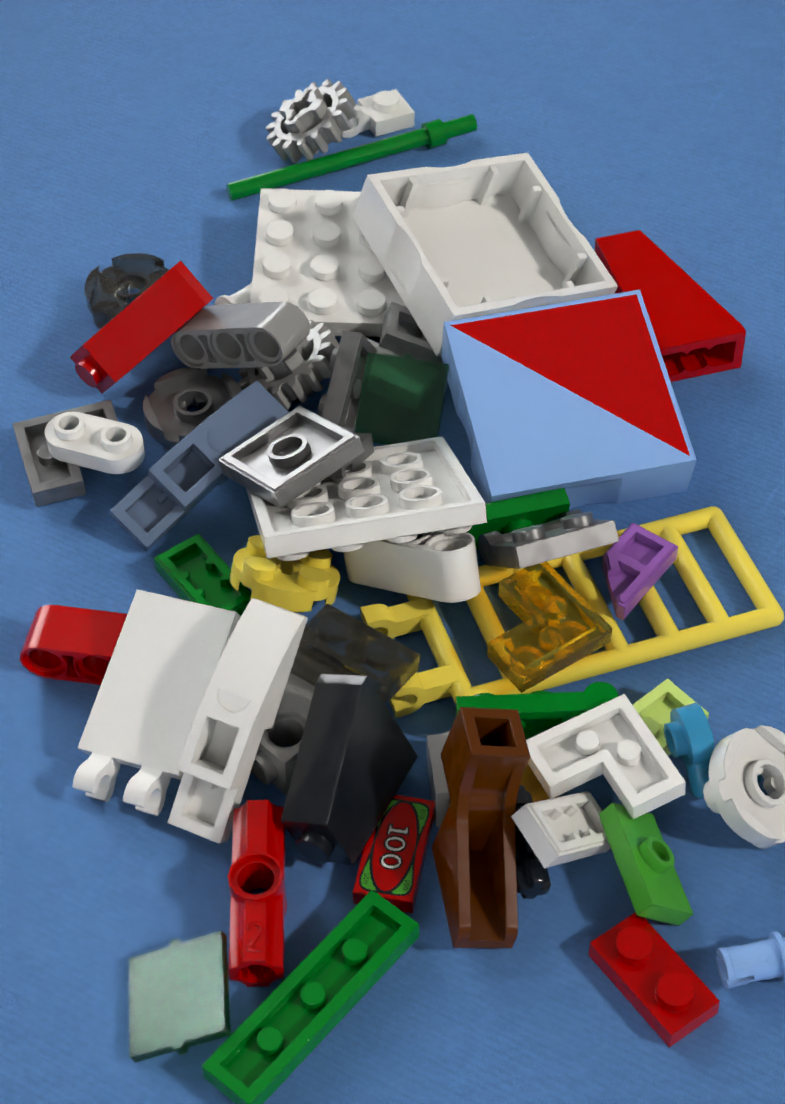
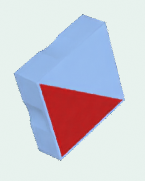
[441,289,697,509]

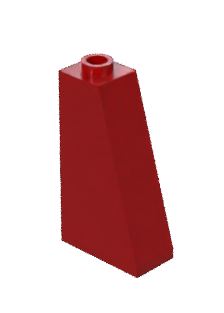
[594,230,746,382]

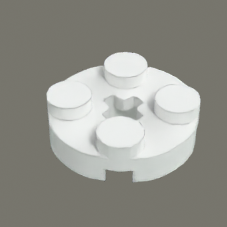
[703,725,785,849]

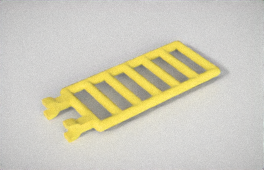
[360,506,784,718]

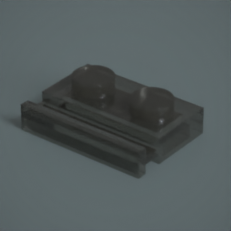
[290,603,420,703]

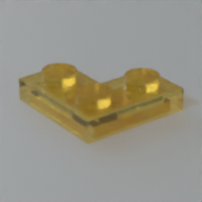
[487,562,612,693]

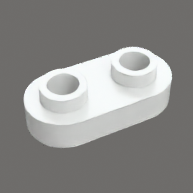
[45,412,145,474]

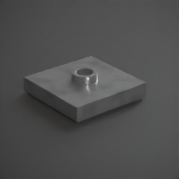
[218,406,365,509]

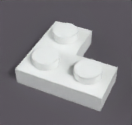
[526,694,686,819]

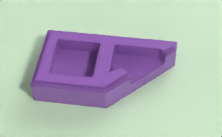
[602,522,678,620]

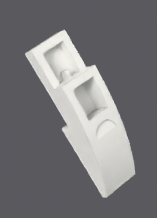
[167,598,308,844]

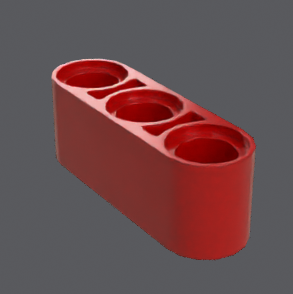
[20,605,127,685]

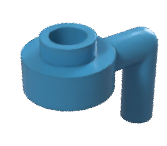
[664,703,761,799]

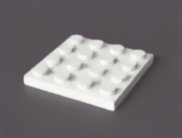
[250,188,407,338]
[246,436,487,561]

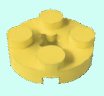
[230,535,340,612]

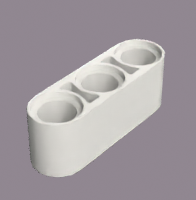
[343,531,481,603]

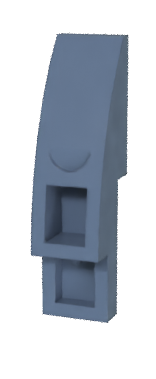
[110,381,289,552]

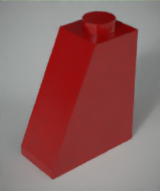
[70,260,213,394]

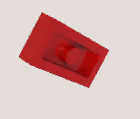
[588,912,720,1047]

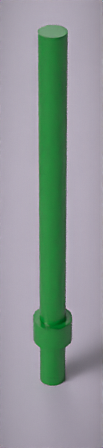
[226,114,477,201]

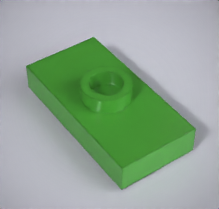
[599,802,694,926]

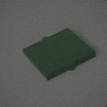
[355,352,449,445]
[129,931,231,1063]

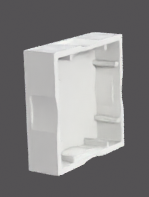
[352,153,618,356]

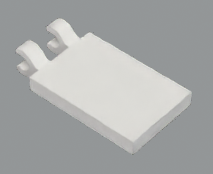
[72,589,241,816]

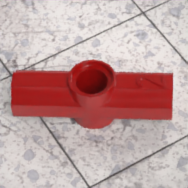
[228,799,287,987]

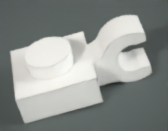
[342,89,415,138]

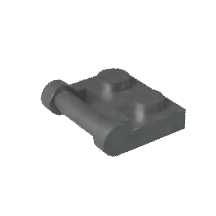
[478,509,619,569]

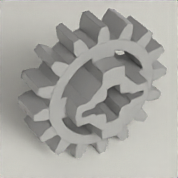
[266,79,357,163]
[238,320,340,410]

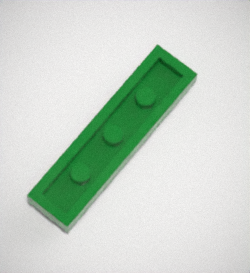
[201,890,420,1104]

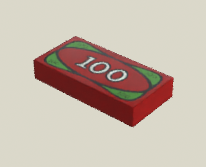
[352,795,435,913]

